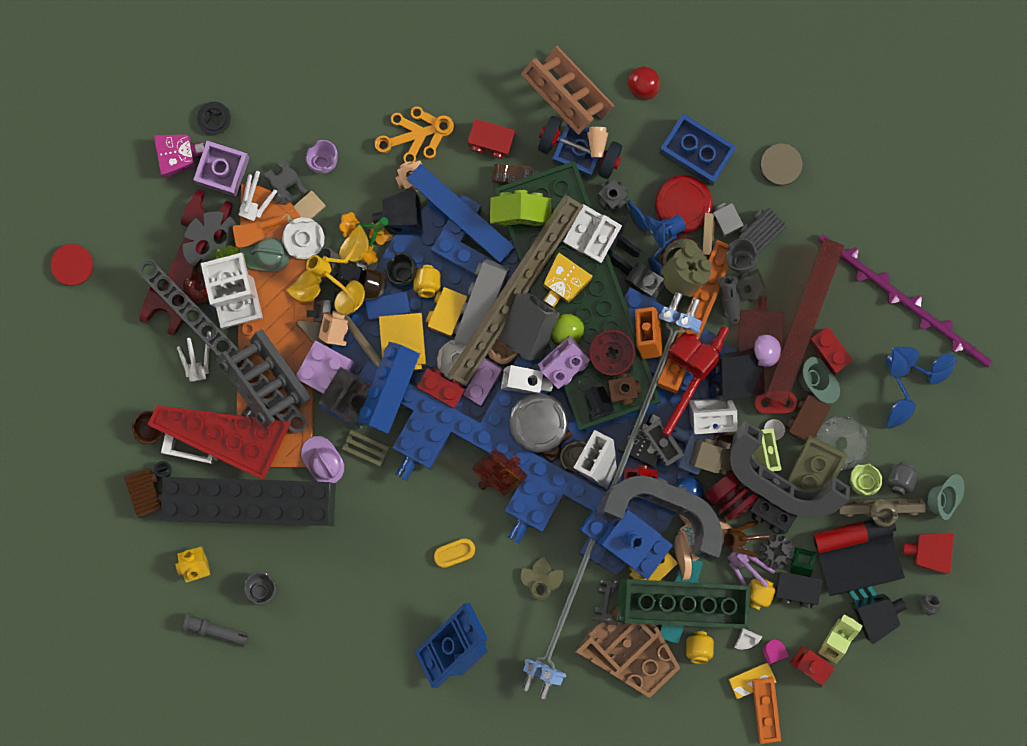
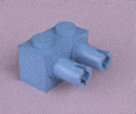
[671,426,714,476]

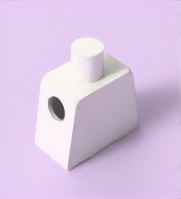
[501,365,553,394]

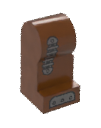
[492,164,533,185]

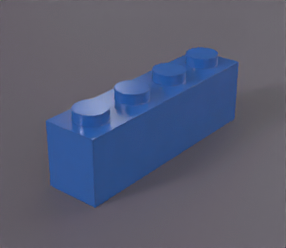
[357,342,420,434]

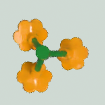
[339,212,393,264]

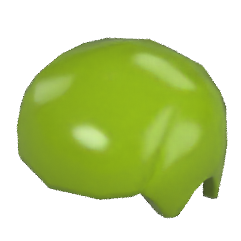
[551,314,584,344]

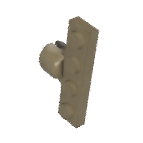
[838,498,926,527]

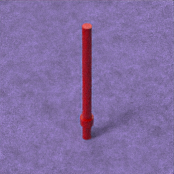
[662,326,729,437]

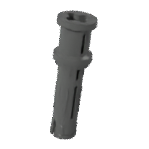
[182,613,248,647]

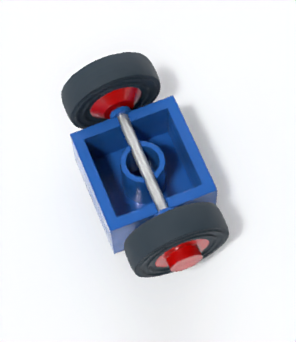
[538,116,622,179]

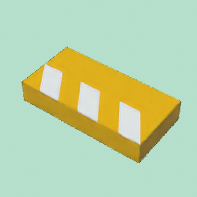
[728,662,776,699]

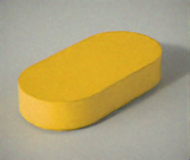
[434,539,475,568]

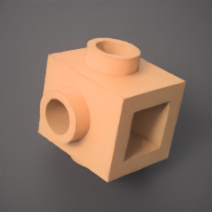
[395,160,422,192]

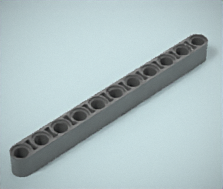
[138,260,307,434]

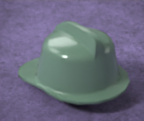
[239,237,290,272]
[798,357,840,404]
[926,474,965,520]

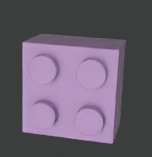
[193,141,249,197]
[296,340,358,401]

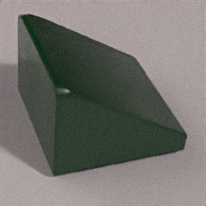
[790,547,816,577]

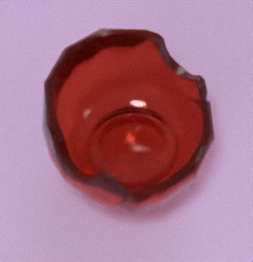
[183,271,209,304]

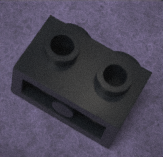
[749,495,797,535]

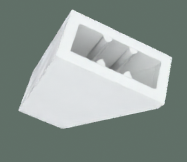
[574,430,617,489]

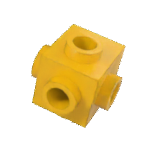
[175,546,210,583]

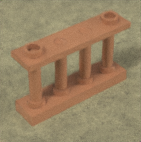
[521,46,615,135]

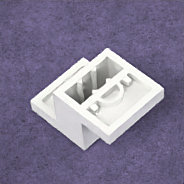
[201,253,263,329]

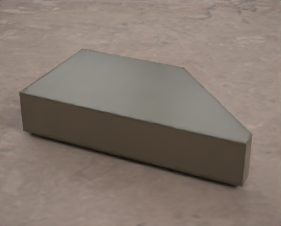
[296,321,333,345]

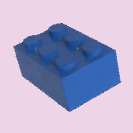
[659,114,736,187]

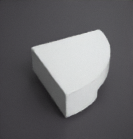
[734,629,762,650]

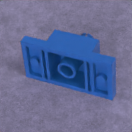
[579,499,673,580]
[415,603,488,688]

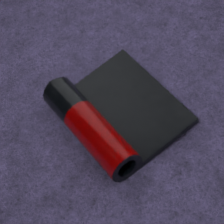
[813,519,905,597]

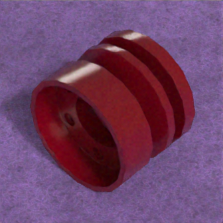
[589,330,635,376]
[703,470,759,523]

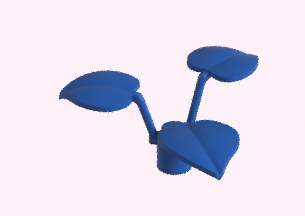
[627,200,686,287]
[885,347,957,429]

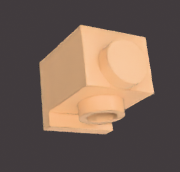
[318,311,348,346]

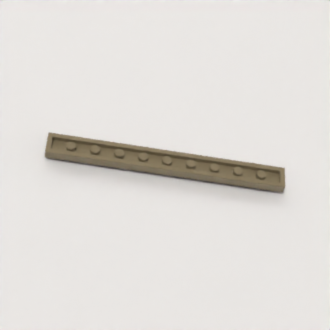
[448,194,583,386]

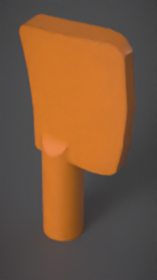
[233,216,281,248]

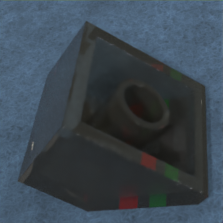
[318,367,371,429]

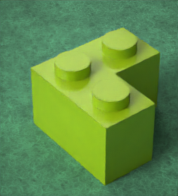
[490,190,551,226]

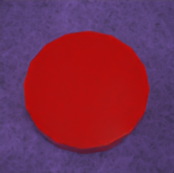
[51,244,93,286]

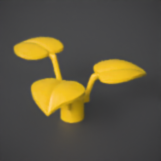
[286,225,369,315]

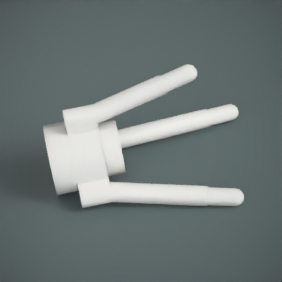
[239,171,277,221]
[177,331,211,382]

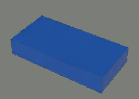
[365,291,411,321]

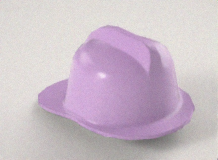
[301,436,344,483]

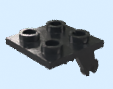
[608,215,641,274]

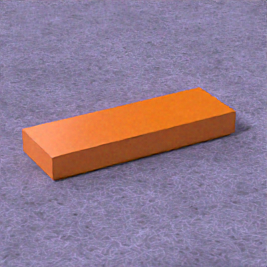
[752,677,781,744]

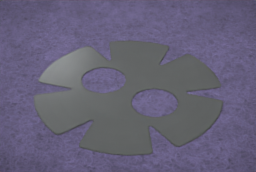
[182,211,238,271]

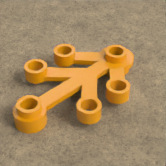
[375,106,454,163]

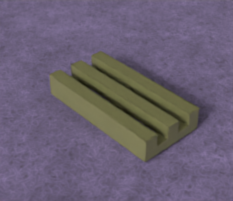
[342,430,389,467]

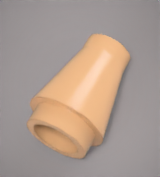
[587,127,608,158]

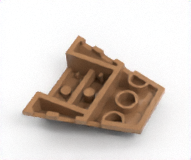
[575,604,680,698]

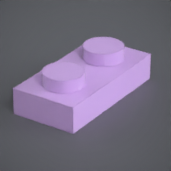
[463,358,503,406]

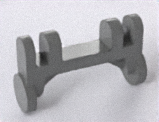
[593,580,619,625]

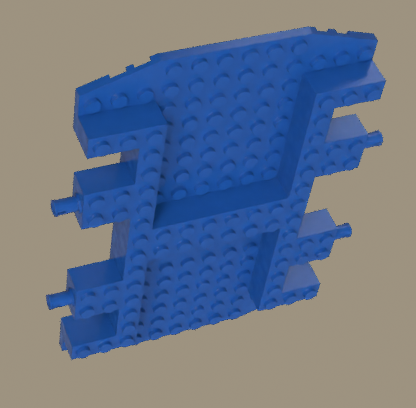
[320,195,737,575]

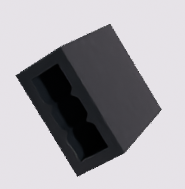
[709,349,765,401]

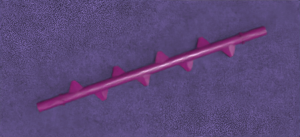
[818,234,992,368]

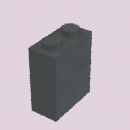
[500,293,560,361]

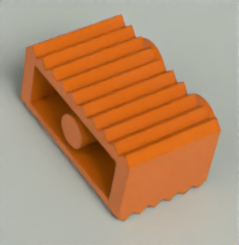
[635,307,663,359]

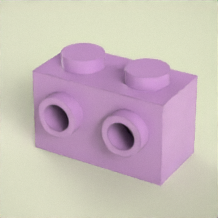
[538,335,590,389]

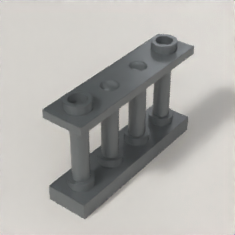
[216,329,311,430]

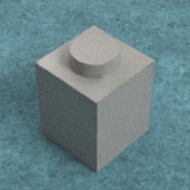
[713,203,744,238]

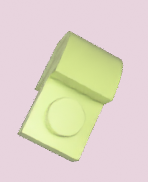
[818,614,862,664]

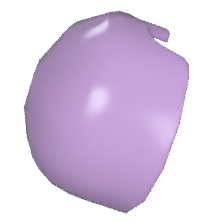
[306,140,338,174]
[754,335,782,367]

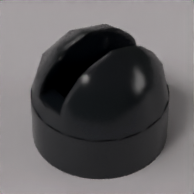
[154,461,172,479]

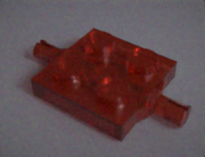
[738,296,784,351]
[472,448,528,496]

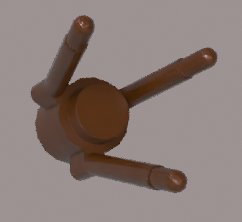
[724,521,770,557]

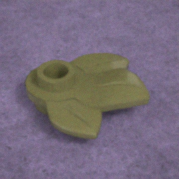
[521,557,564,600]

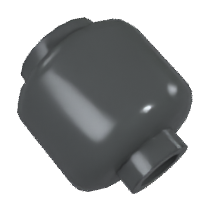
[887,462,918,495]

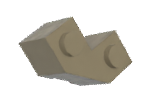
[689,437,731,475]

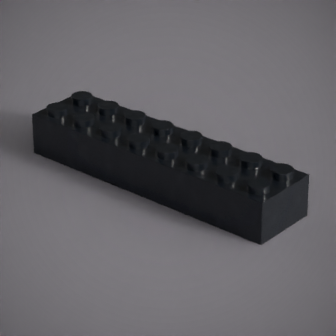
[160,477,336,527]

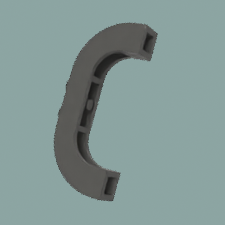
[730,421,850,517]
[596,476,723,562]

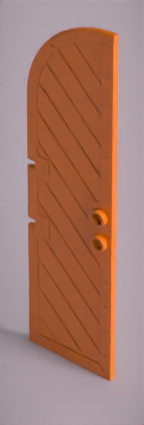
[237,183,315,468]

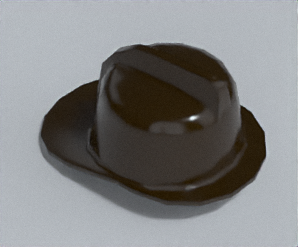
[355,262,386,312]

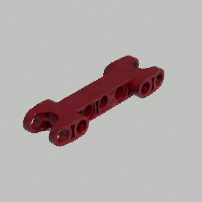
[140,189,233,336]

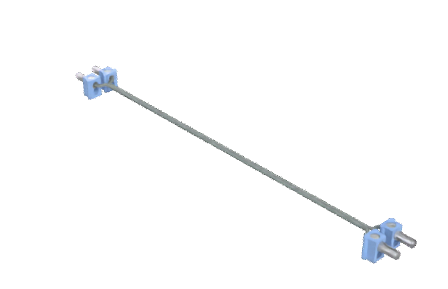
[522,292,702,700]

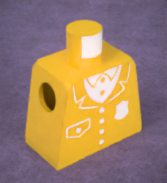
[543,253,593,308]

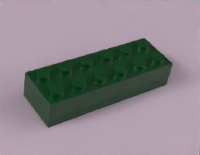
[617,579,751,629]

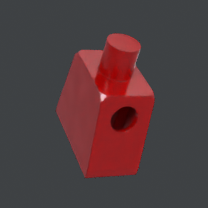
[902,533,954,574]
[789,646,835,687]

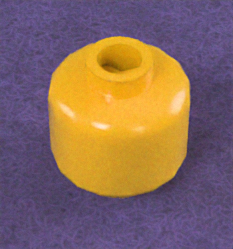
[413,265,441,298]
[748,578,776,610]
[686,631,714,664]

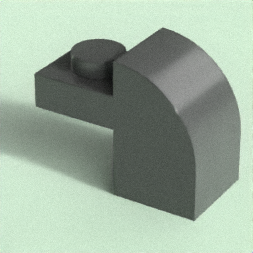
[624,262,665,299]

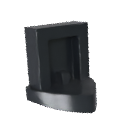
[585,386,614,422]

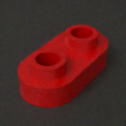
[754,392,797,414]

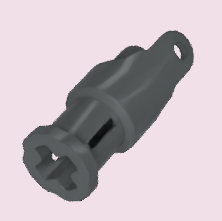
[718,275,740,324]

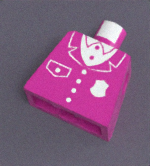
[154,134,205,178]

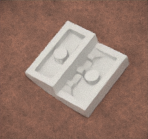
[561,204,622,263]

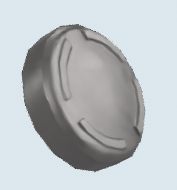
[508,393,568,452]

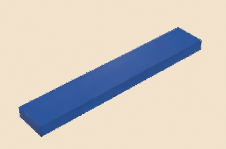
[407,164,515,264]

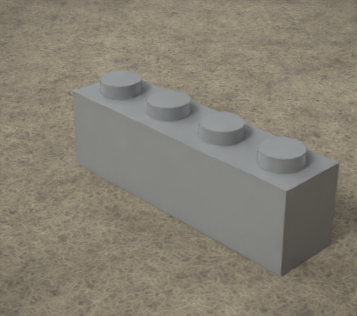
[454,259,511,345]

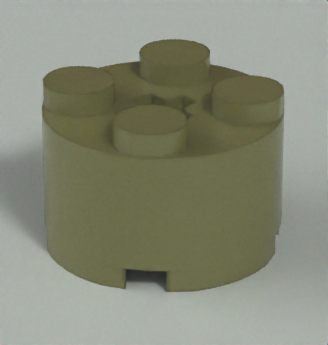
[661,246,712,297]

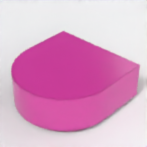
[763,640,789,665]

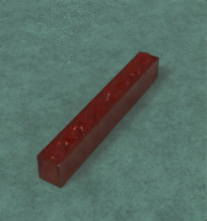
[764,238,844,407]

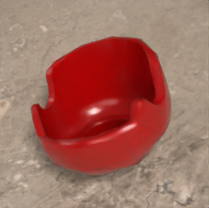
[628,66,661,101]

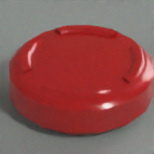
[654,175,713,234]

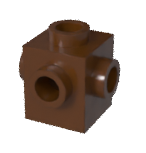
[608,373,641,406]

